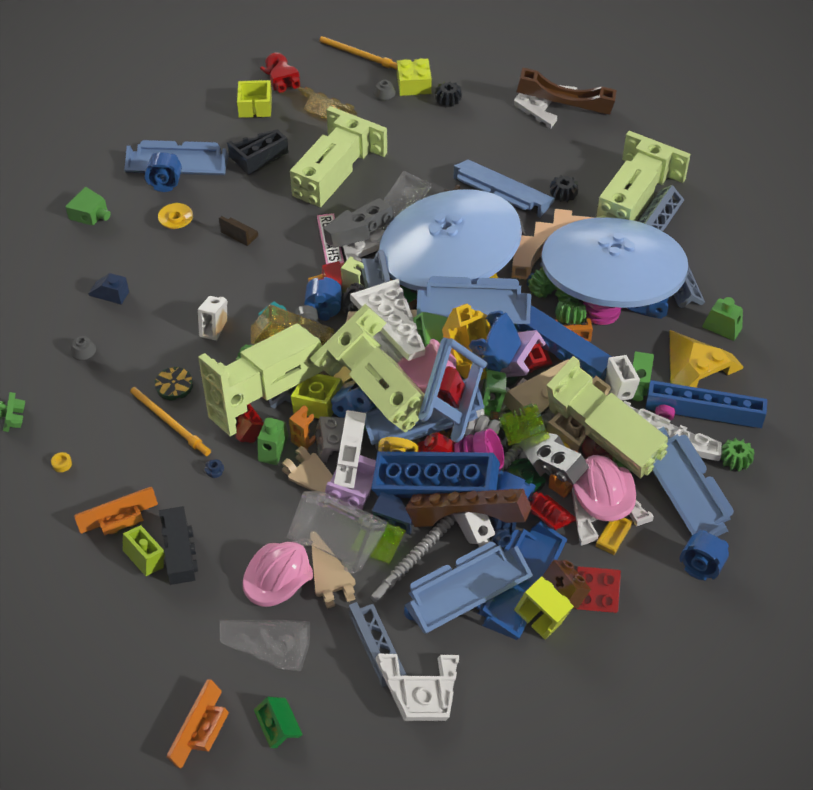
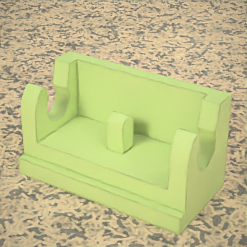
[341,256,364,293]

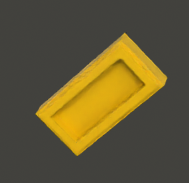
[596,518,633,555]

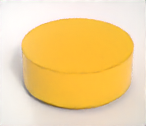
[51,452,72,472]

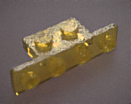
[298,87,357,120]

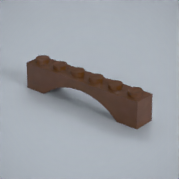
[516,67,617,115]
[405,489,531,527]

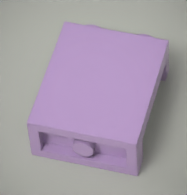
[500,330,545,377]
[325,455,376,509]

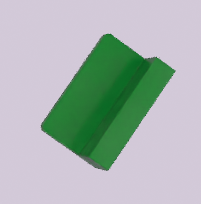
[254,697,303,748]

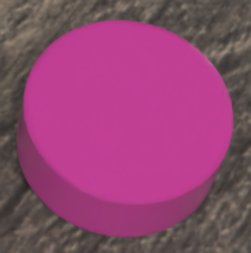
[655,405,675,420]

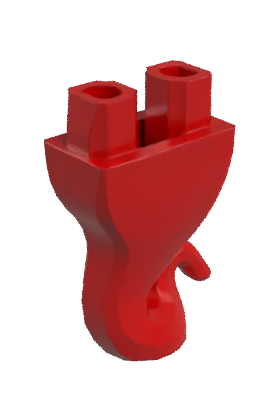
[260,53,300,93]

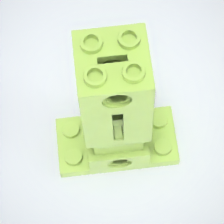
[290,106,387,208]
[596,131,691,221]
[310,304,425,433]
[198,323,323,436]
[547,356,668,479]

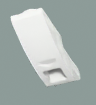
[334,410,366,490]

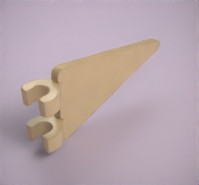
[282,446,353,509]
[311,532,356,609]

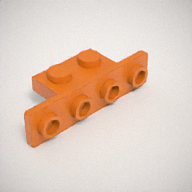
[74,487,158,535]
[167,679,229,768]

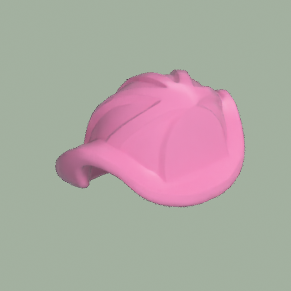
[397,339,456,394]
[573,455,636,521]
[242,542,313,607]

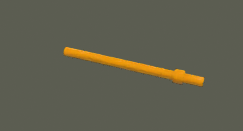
[320,36,397,70]
[130,387,211,456]

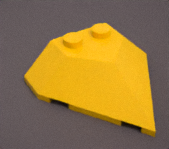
[442,304,491,380]
[669,330,743,388]

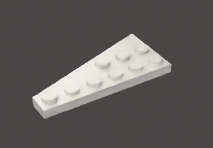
[350,279,425,361]
[624,400,722,461]

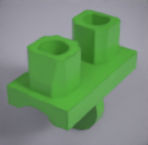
[0,392,25,432]

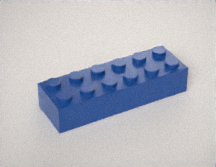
[371,451,500,499]

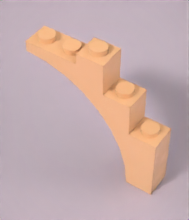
[511,209,593,279]

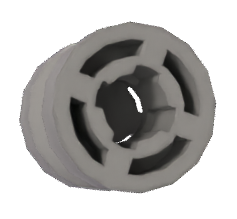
[475,415,501,434]

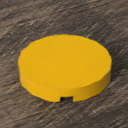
[378,437,418,452]

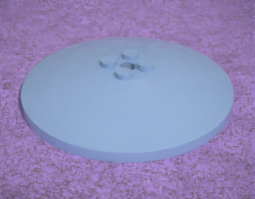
[380,189,522,290]
[542,217,688,308]

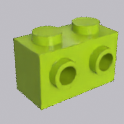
[123,525,165,576]

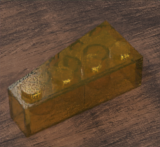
[251,304,334,346]

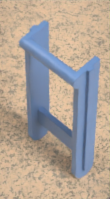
[418,338,487,443]

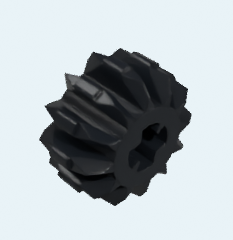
[435,81,462,107]
[550,175,579,203]

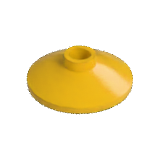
[158,203,193,229]

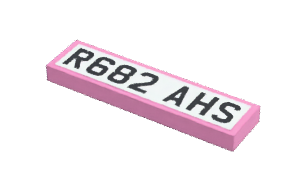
[317,213,344,267]

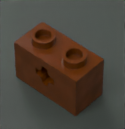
[542,560,591,608]

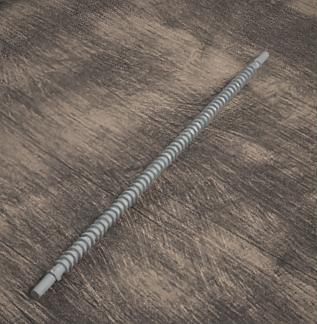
[370,408,559,602]

